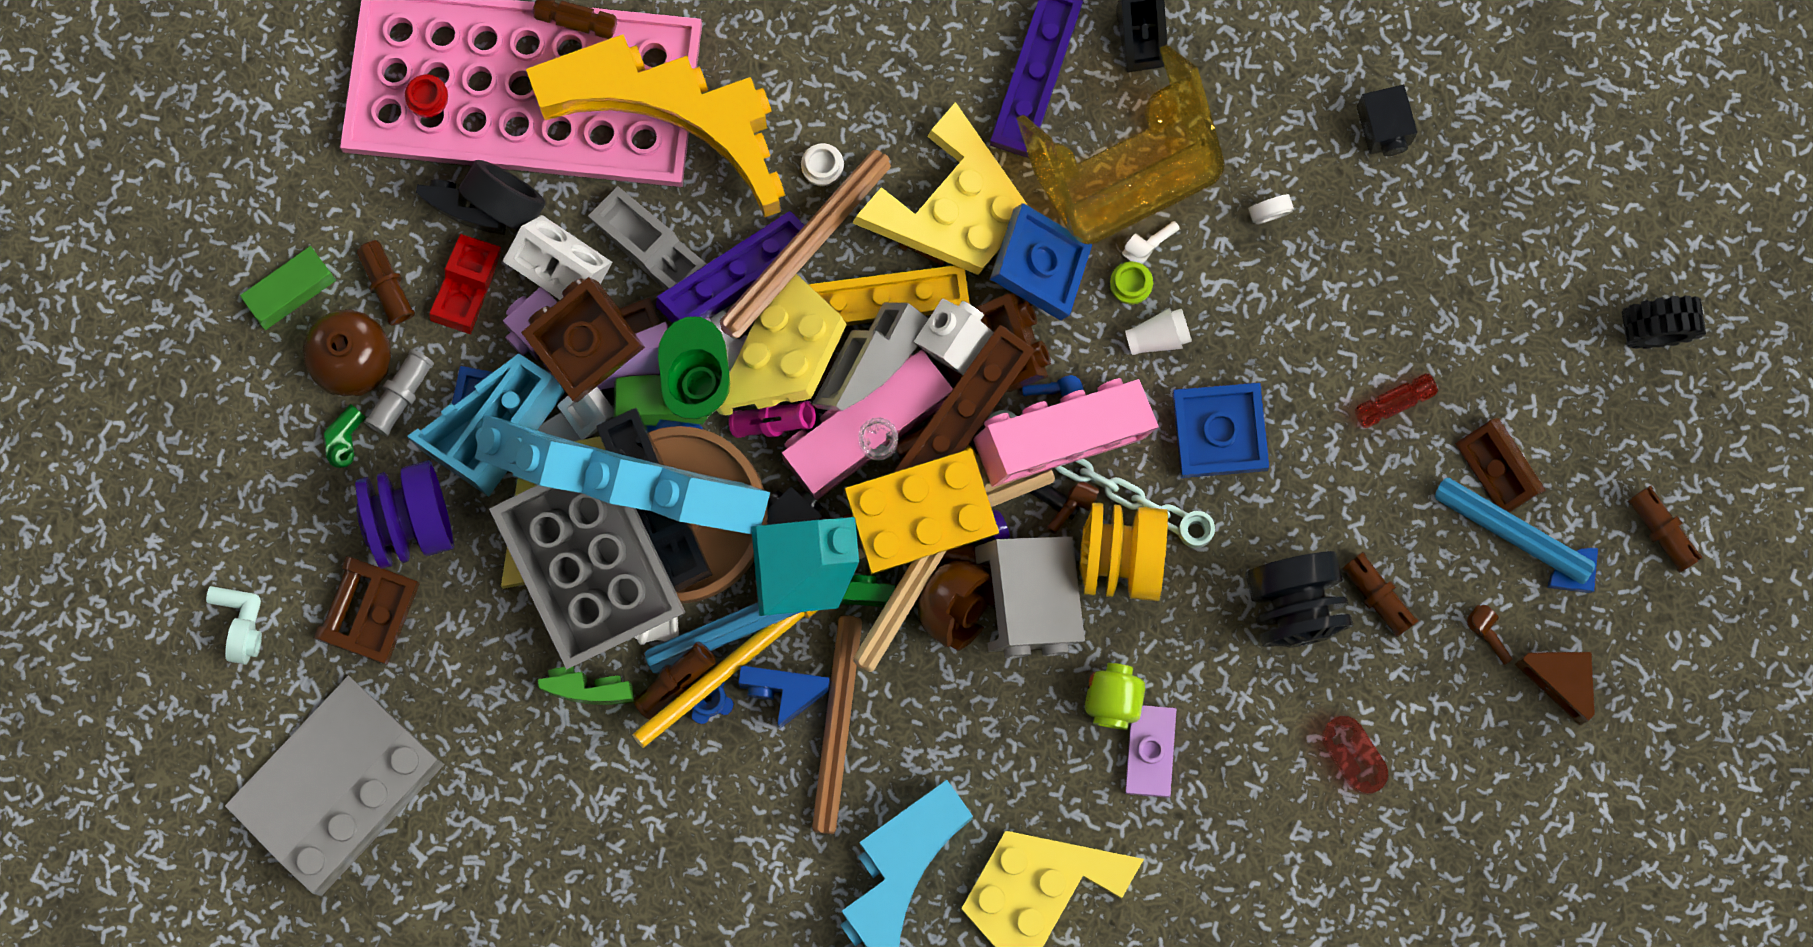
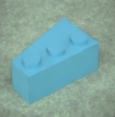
[407,353,565,497]

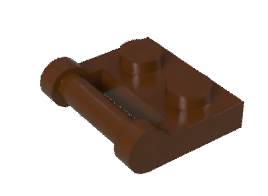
[313,556,420,665]

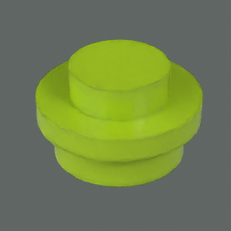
[1110,261,1153,305]

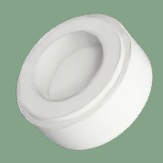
[1248,194,1294,224]

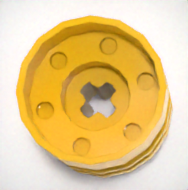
[1079,503,1168,601]

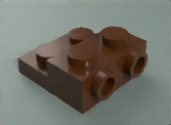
[521,277,645,402]
[946,293,1051,392]

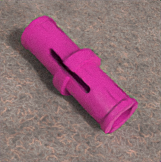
[729,401,816,438]

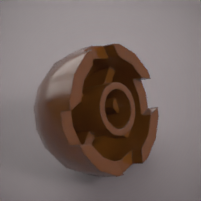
[303,309,391,396]
[917,561,995,651]

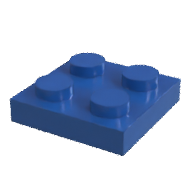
[990,203,1092,321]
[1172,383,1269,478]

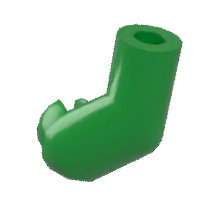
[324,404,366,468]

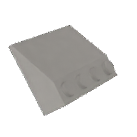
[489,485,686,670]
[225,675,445,896]

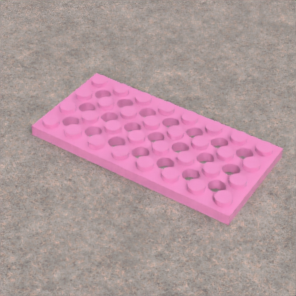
[340,0,702,187]

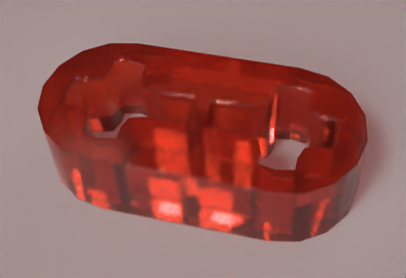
[1322,716,1388,795]

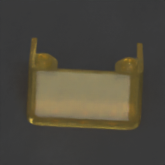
[1016,45,1225,244]

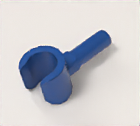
[1023,375,1084,397]

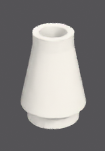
[1125,308,1192,355]

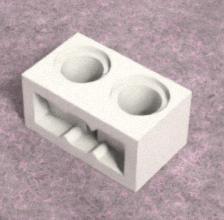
[503,215,613,300]

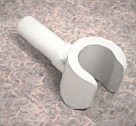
[1122,221,1180,264]

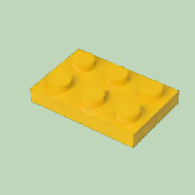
[844,449,999,574]

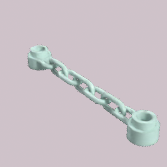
[988,410,1215,548]

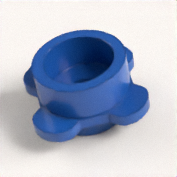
[690,682,733,724]

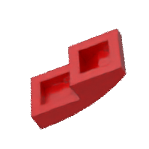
[429,234,501,335]

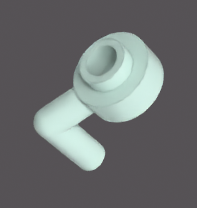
[206,586,262,664]

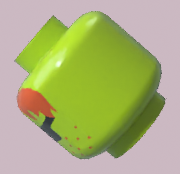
[1085,663,1145,730]

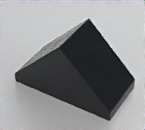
[1116,0,1169,73]

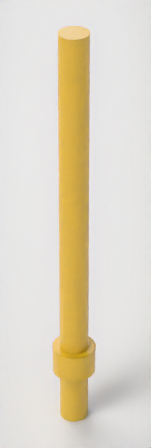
[632,610,818,748]

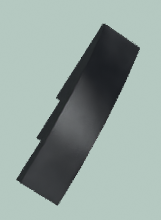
[596,407,712,592]

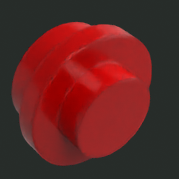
[405,74,449,118]

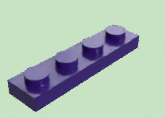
[990,0,1083,158]
[656,211,805,323]

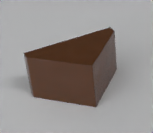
[1515,652,1595,725]

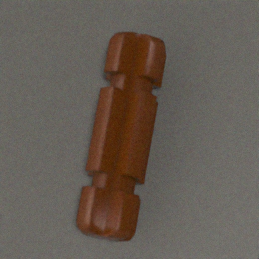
[533,0,617,39]

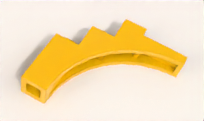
[526,34,785,217]

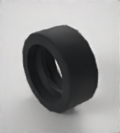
[459,160,545,231]

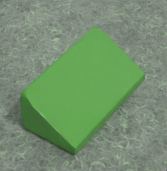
[240,246,336,330]

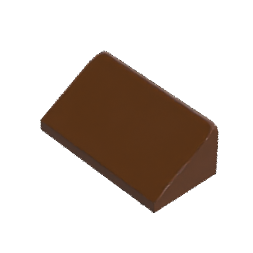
[1455,418,1545,513]

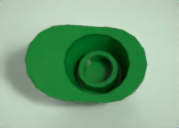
[658,317,730,419]

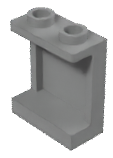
[975,537,1085,658]

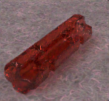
[1355,373,1438,428]

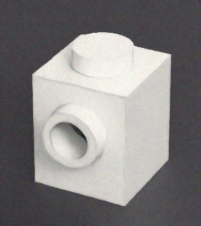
[914,298,994,375]

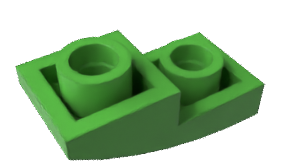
[613,375,708,426]
[538,666,634,705]

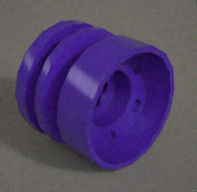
[355,460,454,569]

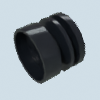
[1245,551,1354,648]

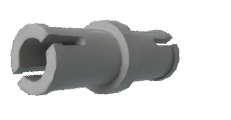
[364,349,434,437]

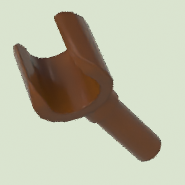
[1047,481,1099,534]
[1467,604,1513,665]

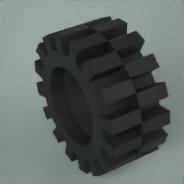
[1622,295,1706,349]

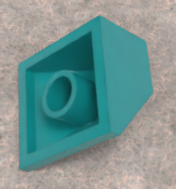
[751,517,859,616]

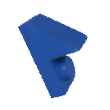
[739,666,830,729]

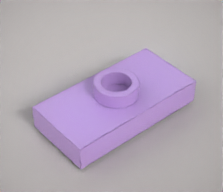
[1125,706,1176,798]

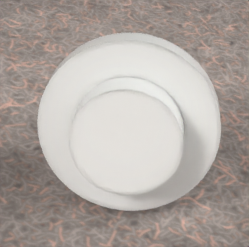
[801,143,844,186]

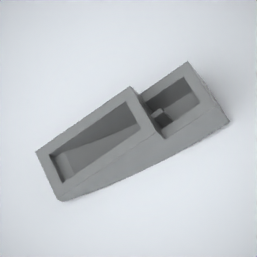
[588,186,707,291]
[812,302,928,411]

